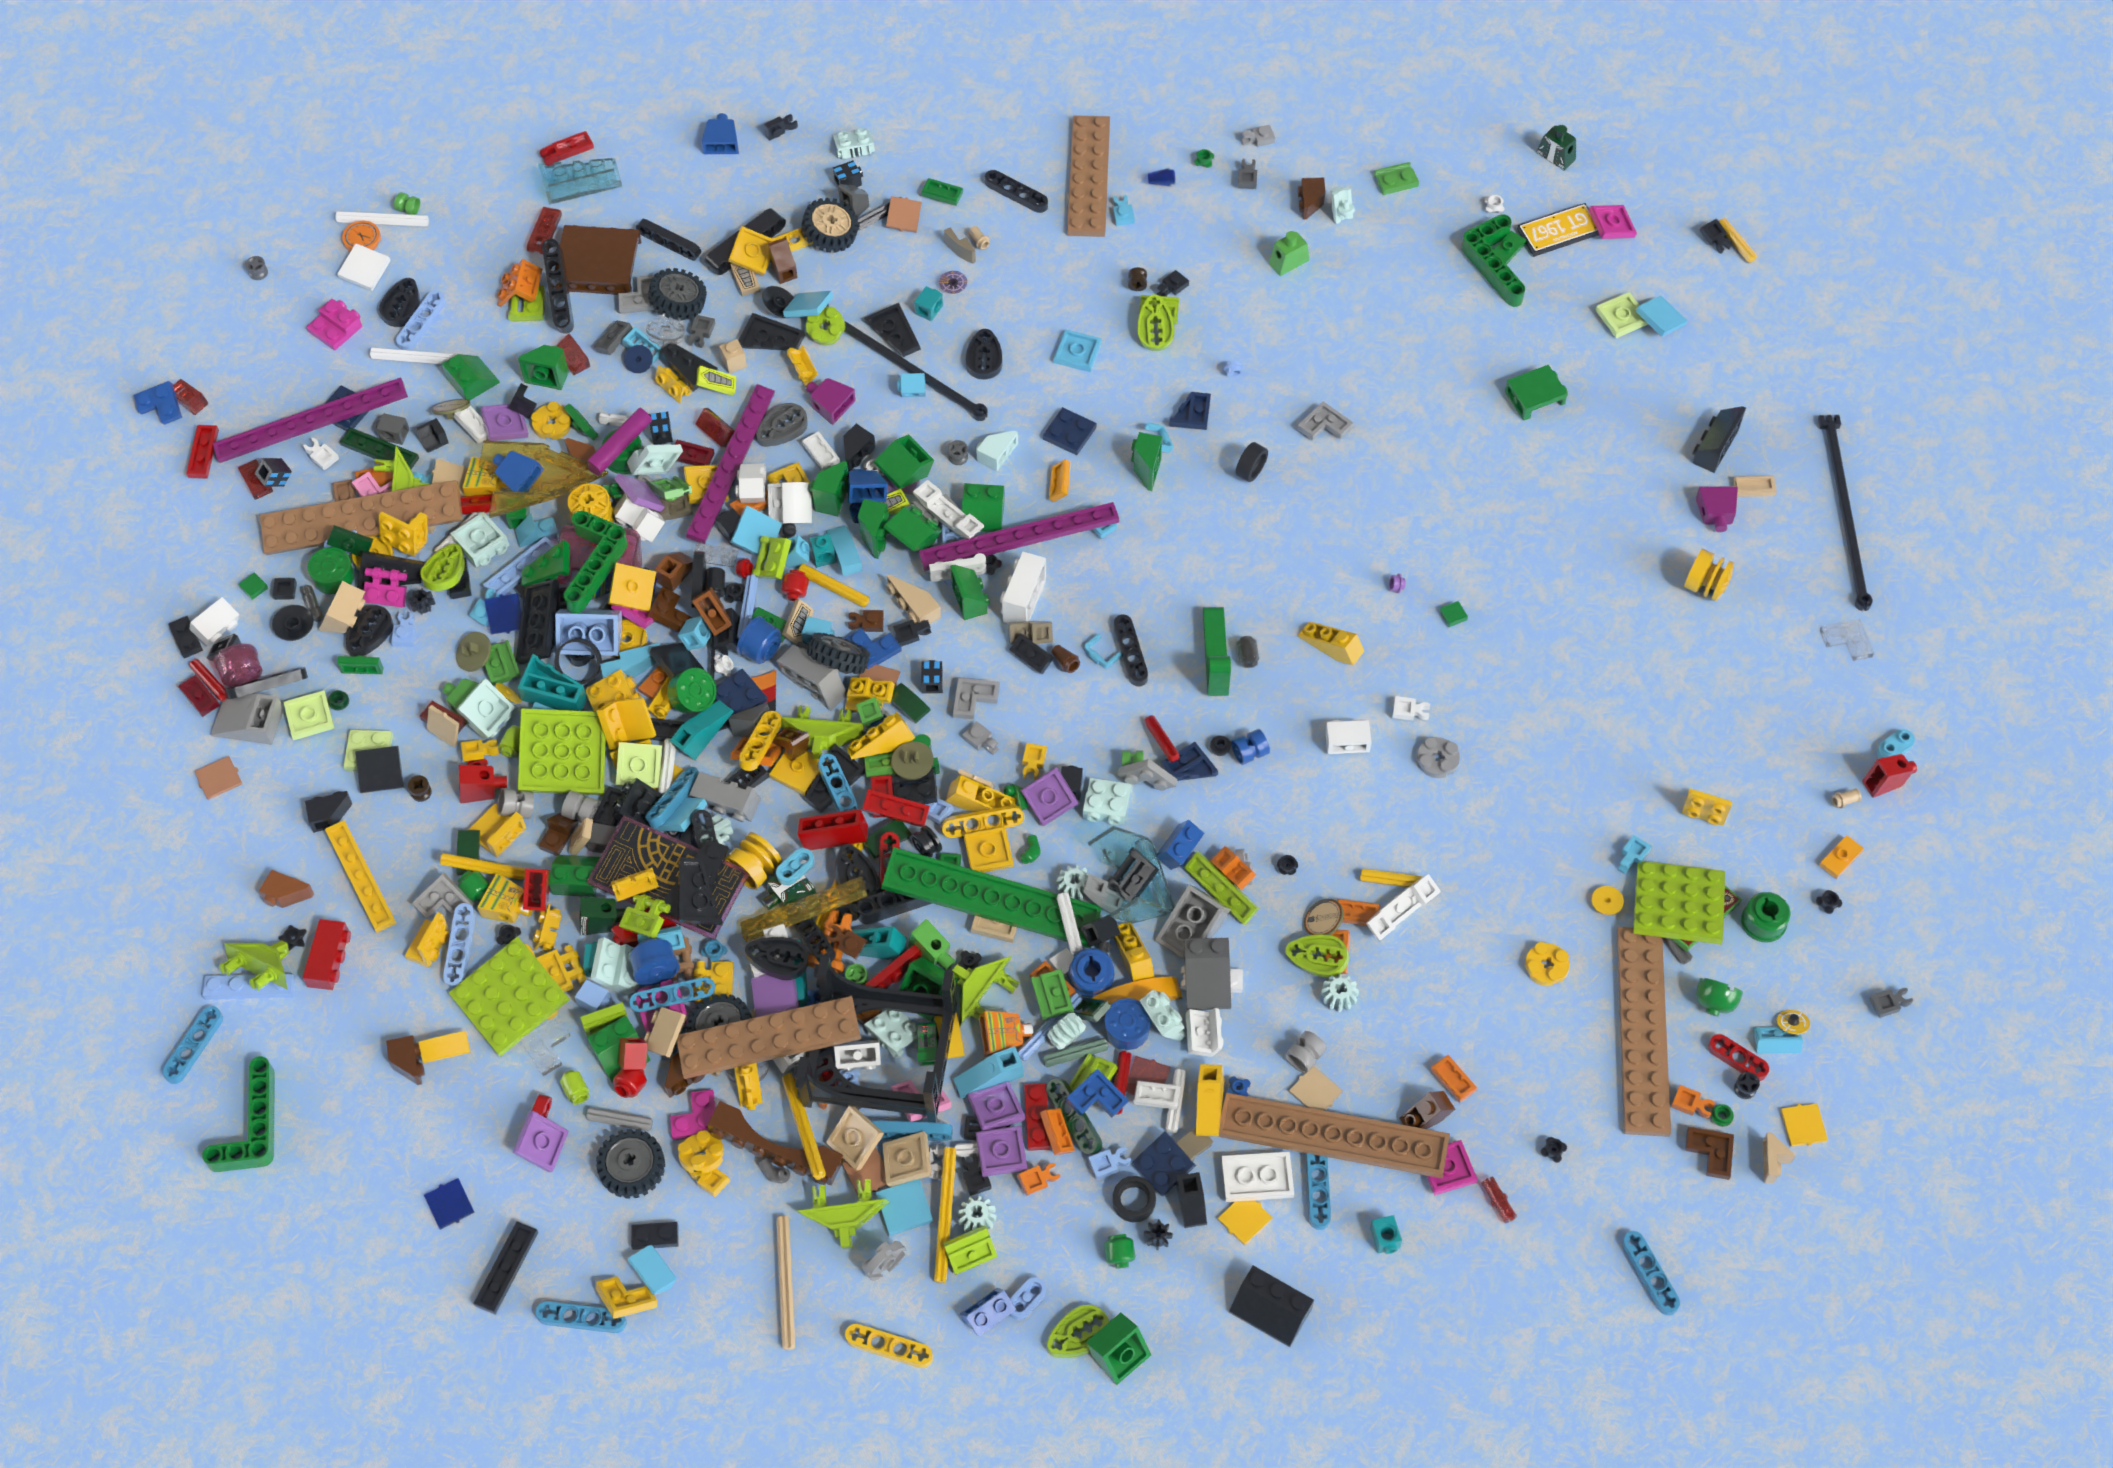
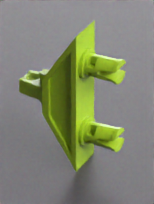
[374,446,430,491]
[781,705,864,759]
[219,940,289,991]
[952,956,1020,1027]
[797,1179,889,1249]

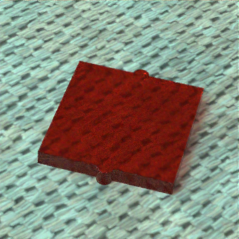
[1126,1056,1171,1095]

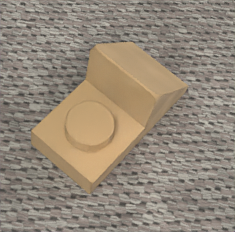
[1763,1132,1795,1184]

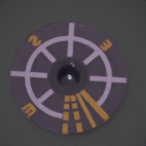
[939,271,967,294]

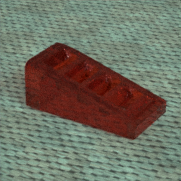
[173,379,208,415]

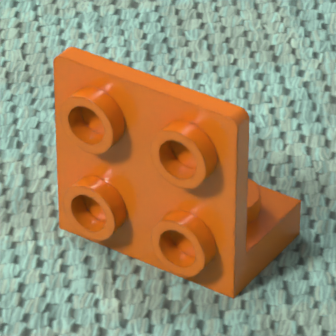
[497,259,543,307]

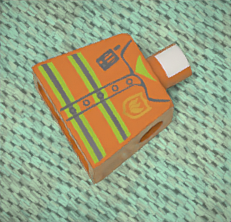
[978,1011,1033,1057]

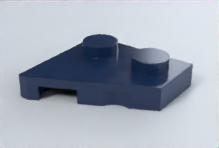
[1169,392,1211,430]
[1160,742,1218,781]

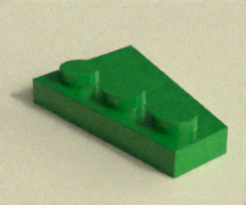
[521,540,570,587]

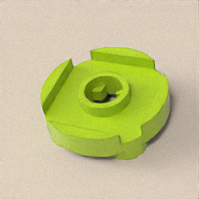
[806,307,845,346]

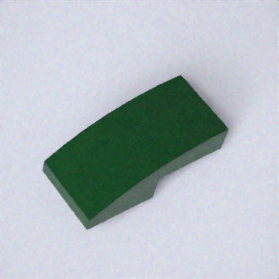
[891,683,931,724]
[862,820,912,859]
[456,830,481,875]

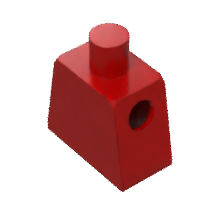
[1862,754,1917,798]
[459,765,507,803]
[523,868,550,911]

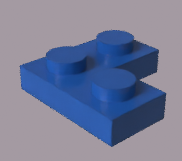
[133,381,182,425]
[845,628,902,669]
[1065,1068,1129,1118]

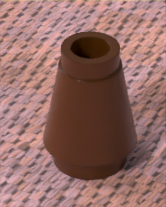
[1051,645,1080,673]

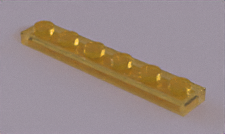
[740,876,868,942]

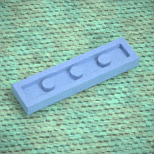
[483,536,555,598]
[203,974,295,1000]

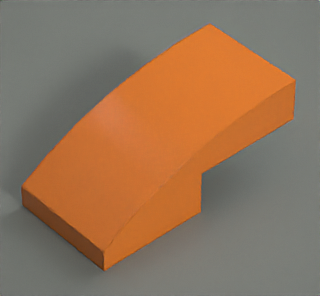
[1210,846,1256,890]

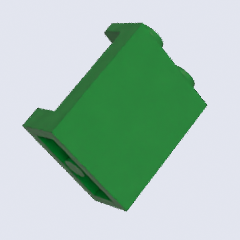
[1505,364,1568,421]

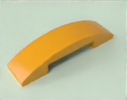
[1092,977,1182,1018]

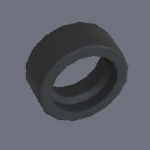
[1235,442,1268,482]
[1112,1176,1156,1223]

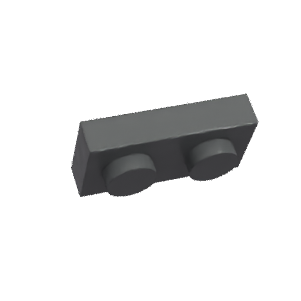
[593,320,633,355]

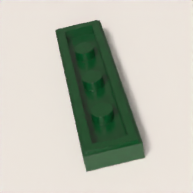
[340,427,419,470]

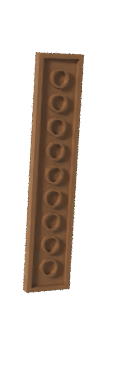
[260,480,463,555]
[1617,927,1671,1137]
[1217,1093,1450,1178]

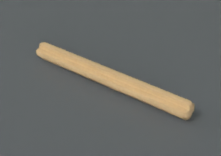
[776,1215,795,1350]

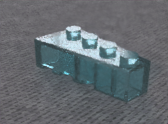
[538,158,622,205]

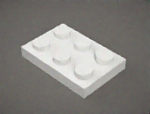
[1221,1152,1294,1202]

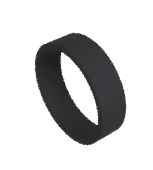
[554,638,602,684]

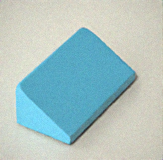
[1754,1027,1803,1054]
[627,1245,677,1295]

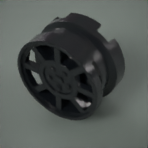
[911,825,942,858]

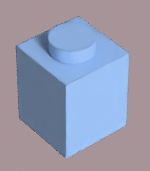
[575,979,612,1013]

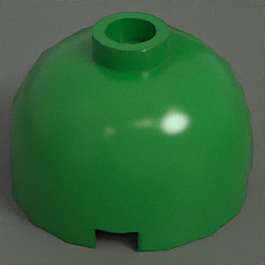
[1696,978,1743,1017]

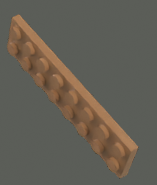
[1067,115,1110,237]
[677,996,861,1079]

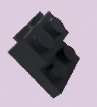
[611,778,662,833]

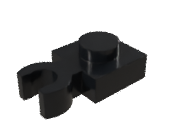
[1699,219,1732,254]
[961,1153,992,1196]

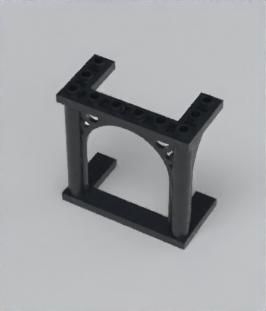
[793,956,957,1122]

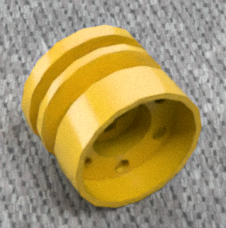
[568,483,614,532]
[1684,549,1735,602]
[724,832,782,890]

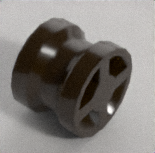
[1128,267,1147,291]
[407,775,432,802]

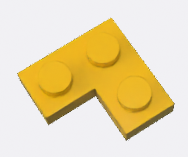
[595,1276,658,1319]

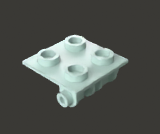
[833,128,875,159]
[864,1010,918,1058]

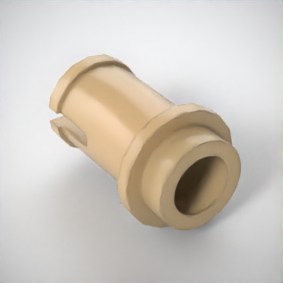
[968,226,990,249]
[1832,788,1861,809]

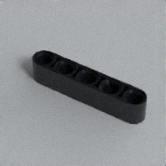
[704,208,786,275]
[542,239,574,334]
[857,890,933,925]

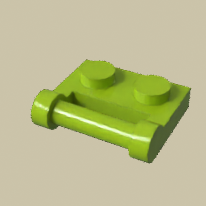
[508,285,545,322]
[751,536,791,580]

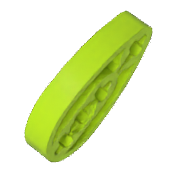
[1138,294,1175,351]
[420,544,465,591]
[1285,934,1349,978]
[1047,1305,1109,1358]

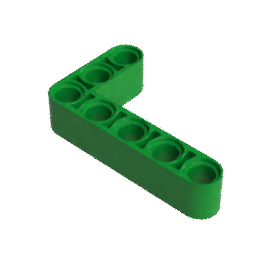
[1461,214,1525,307]
[564,511,628,613]
[1203,607,1231,696]
[202,1056,275,1172]

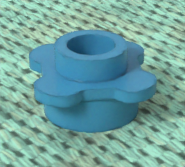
[701,939,728,962]

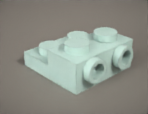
[627,444,683,475]
[450,512,510,568]
[456,678,515,739]
[1083,778,1132,825]
[590,937,640,995]
[1139,990,1187,1041]

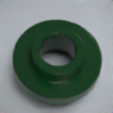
[328,690,350,711]

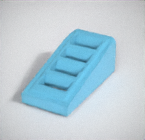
[622,327,662,365]

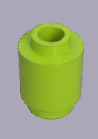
[498,725,520,757]
[560,1070,589,1105]

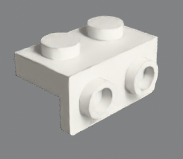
[1185,1008,1223,1057]

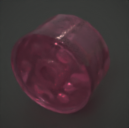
[214,644,263,687]

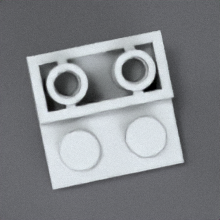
[768,482,812,524]

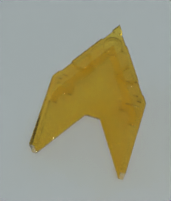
[479,440,608,518]

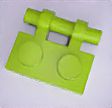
[619,894,671,939]

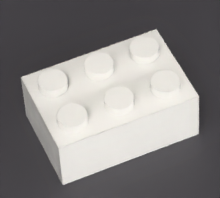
[1000,552,1046,624]

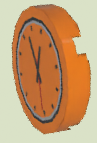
[342,220,381,252]

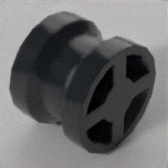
[1734,1072,1760,1099]

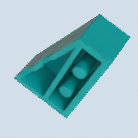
[518,654,587,711]

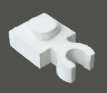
[303,438,339,471]
[1392,696,1430,721]

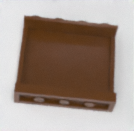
[554,225,642,295]

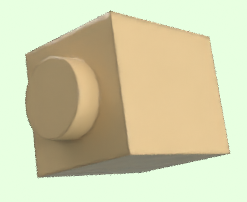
[719,339,747,374]

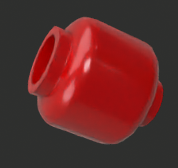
[781,570,809,601]
[613,1068,647,1098]

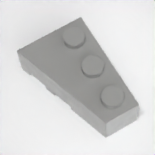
[777,645,847,711]
[689,772,761,822]

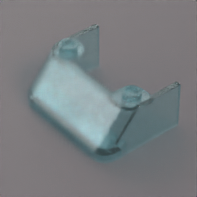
[1088,826,1175,924]

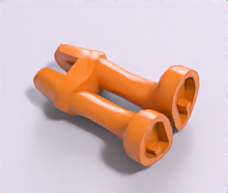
[808,910,852,974]

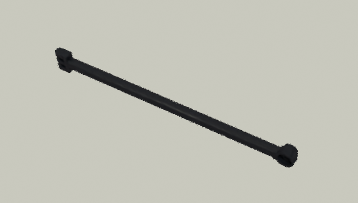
[826,304,988,421]
[1818,415,1873,611]

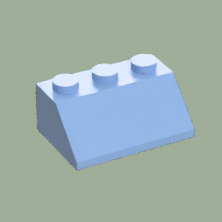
[555,609,622,656]

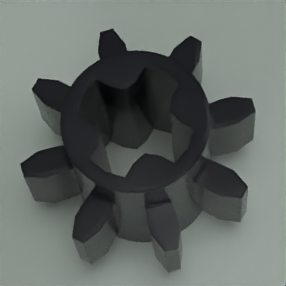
[408,588,436,615]
[1144,1219,1173,1250]

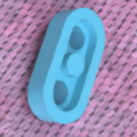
[1877,729,1915,759]
[776,848,814,885]

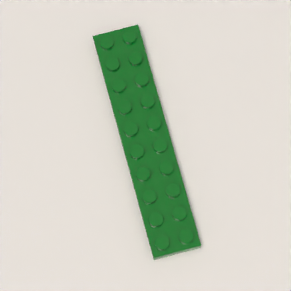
[881,847,1102,948]

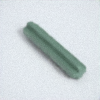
[1043,1038,1108,1067]

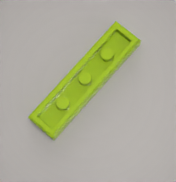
[1184,851,1259,925]

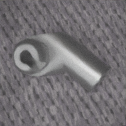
[759,1158,790,1184]

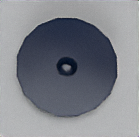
[624,345,653,373]

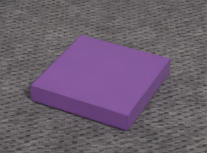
[480,404,529,441]
[614,473,665,512]
[1021,767,1080,826]
[751,975,799,1017]
[967,1081,1025,1131]
[512,1111,569,1172]
[976,1126,1028,1177]

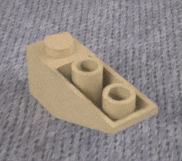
[886,574,941,624]

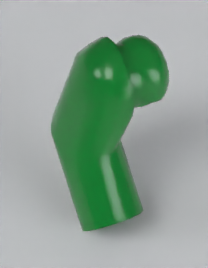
[1003,784,1029,810]
[1020,835,1041,864]

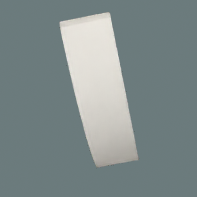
[913,480,984,539]
[1366,874,1441,941]

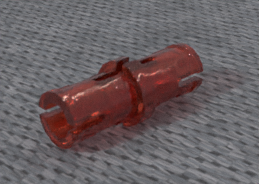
[1481,1176,1517,1223]

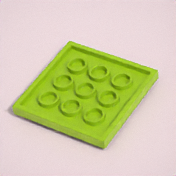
[518,708,606,795]
[1633,861,1725,945]
[449,936,570,1057]

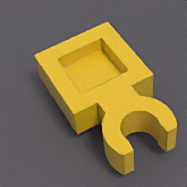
[461,739,499,762]
[1022,743,1047,780]
[689,1168,730,1197]

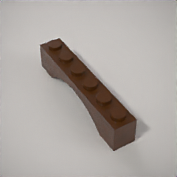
[708,1101,843,1186]

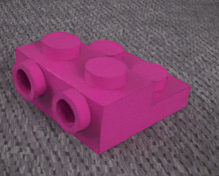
[306,299,362,351]
[636,980,688,1033]

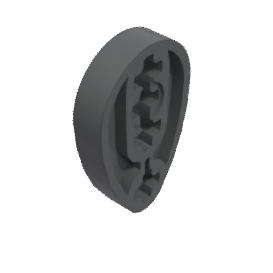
[756,403,808,447]

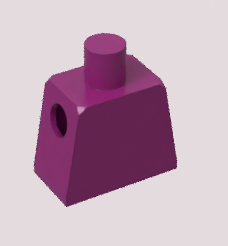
[806,378,856,425]
[1696,486,1738,532]

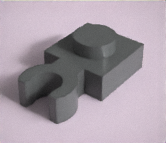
[1238,159,1257,189]
[689,315,716,348]
[1869,988,1913,1018]

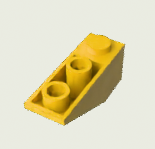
[1298,621,1364,665]
[846,712,915,759]
[945,775,1016,818]
[1114,921,1155,982]
[1196,1064,1225,1136]

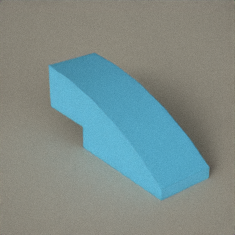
[826,525,862,576]
[600,643,660,679]

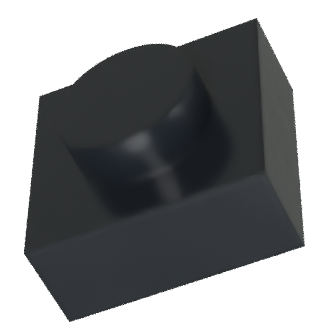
[272,578,297,600]

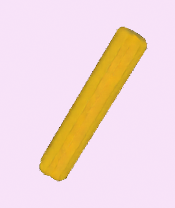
[1719,218,1757,263]
[1360,869,1423,887]

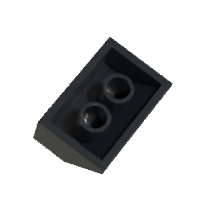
[1692,406,1746,473]
[1229,1265,1314,1347]

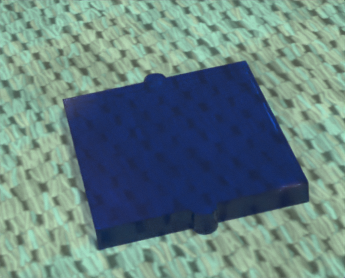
[484,593,522,635]
[424,1178,475,1230]

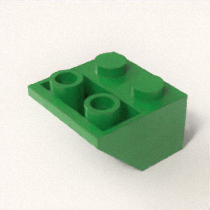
[874,434,934,489]
[858,499,891,559]

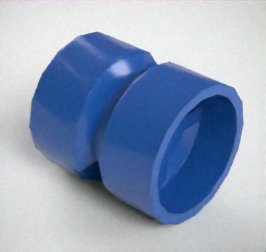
[1231,729,1270,765]

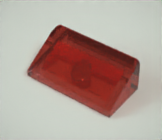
[557,333,590,376]

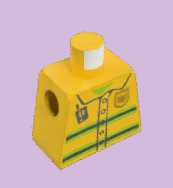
[462,457,509,498]
[477,873,534,924]

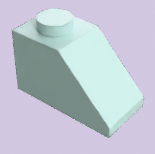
[976,431,1018,471]

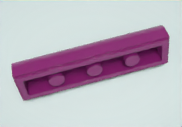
[588,407,652,476]

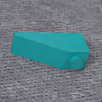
[843,926,907,959]

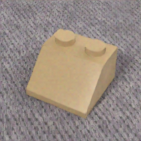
[319,581,366,633]
[644,1007,687,1059]

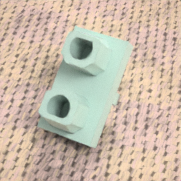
[1330,186,1355,224]
[693,814,734,848]

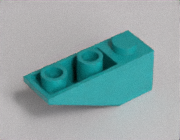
[670,700,734,760]

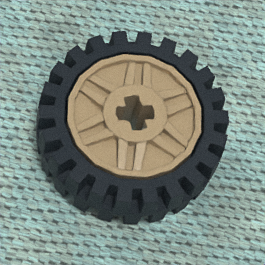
[801,198,859,253]

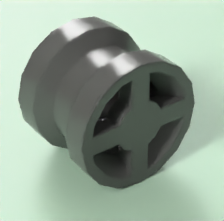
[246,256,268,280]
[948,440,968,465]

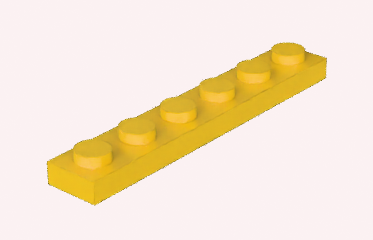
[325,820,397,933]

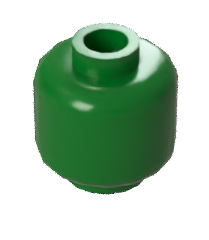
[458,870,490,902]
[1104,1234,1136,1269]

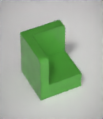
[856,697,884,728]

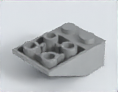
[211,694,284,745]

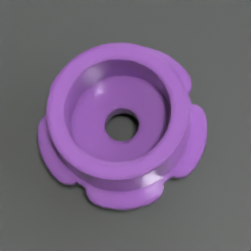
[1389,573,1406,593]

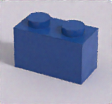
[1156,820,1205,870]

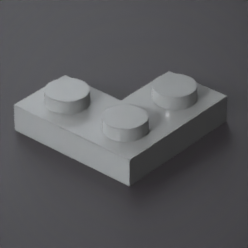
[618,275,659,314]
[1297,401,1353,440]
[953,678,1000,720]
[1117,759,1178,791]
[412,873,475,918]

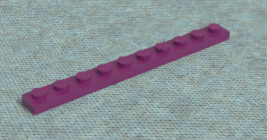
[213,377,408,463]
[686,384,775,545]
[919,502,1119,571]

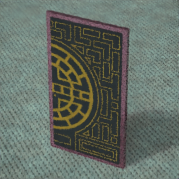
[587,816,750,940]

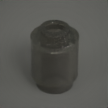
[1236,636,1259,668]

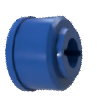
[736,616,781,664]
[629,938,680,986]
[1068,948,1114,997]
[1104,998,1151,1050]

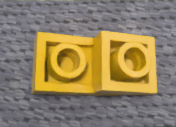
[847,677,895,703]
[934,1013,965,1059]
[419,1031,471,1063]

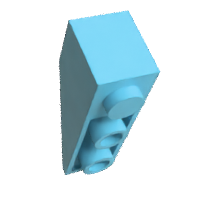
[953,1046,1024,1099]

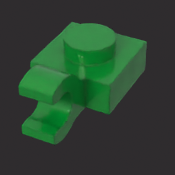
[601,483,623,498]

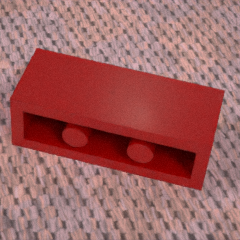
[797,809,868,850]
[302,919,351,990]

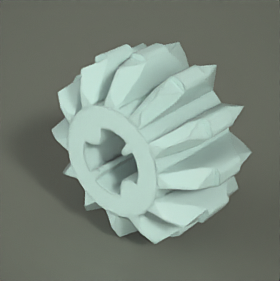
[1056,864,1088,901]
[1321,973,1359,1012]
[1047,1013,1086,1049]
[958,1195,997,1232]

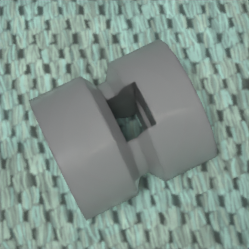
[498,788,534,819]
[561,790,600,823]
[1285,1031,1327,1073]

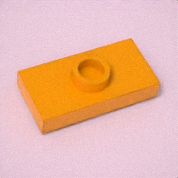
[1049,459,1071,502]
[1819,835,1864,879]

